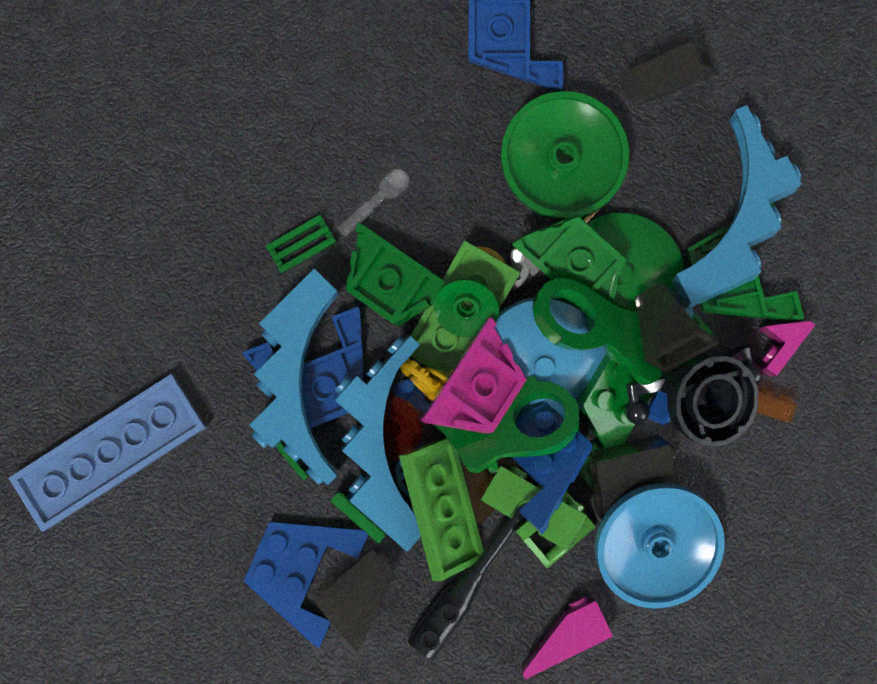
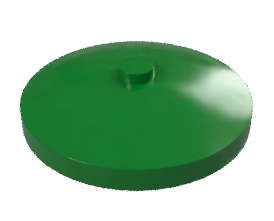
[501,91,629,220]
[561,213,685,332]

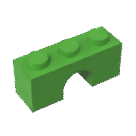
[481,465,588,551]

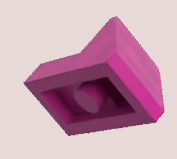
[759,321,815,377]

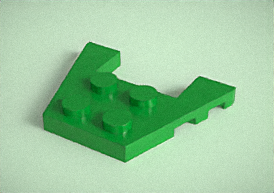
[686,203,804,322]

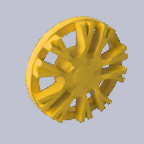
[400,358,442,401]

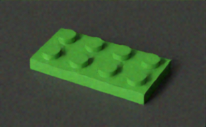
[410,241,521,374]
[399,437,484,581]

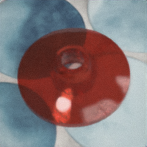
[383,396,421,460]

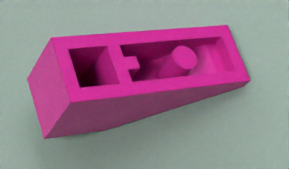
[521,596,613,679]

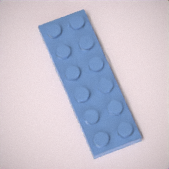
[8,374,207,532]

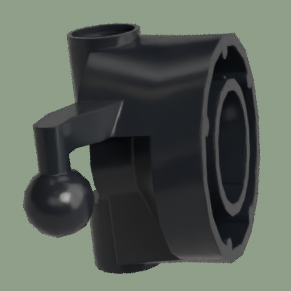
[624,342,764,447]

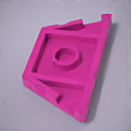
[420,317,527,434]

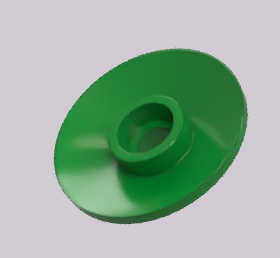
[434,278,499,338]

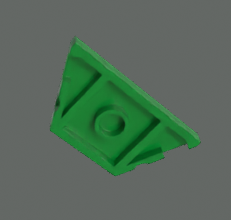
[512,215,626,303]
[346,222,447,326]
[577,350,672,460]

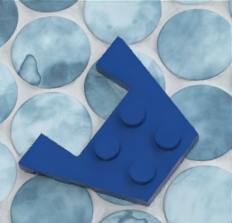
[468,0,563,92]
[242,307,364,429]
[511,402,593,535]
[244,521,368,648]

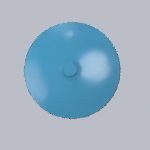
[494,297,606,418]
[595,483,725,609]

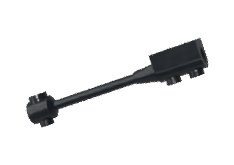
[408,481,538,660]

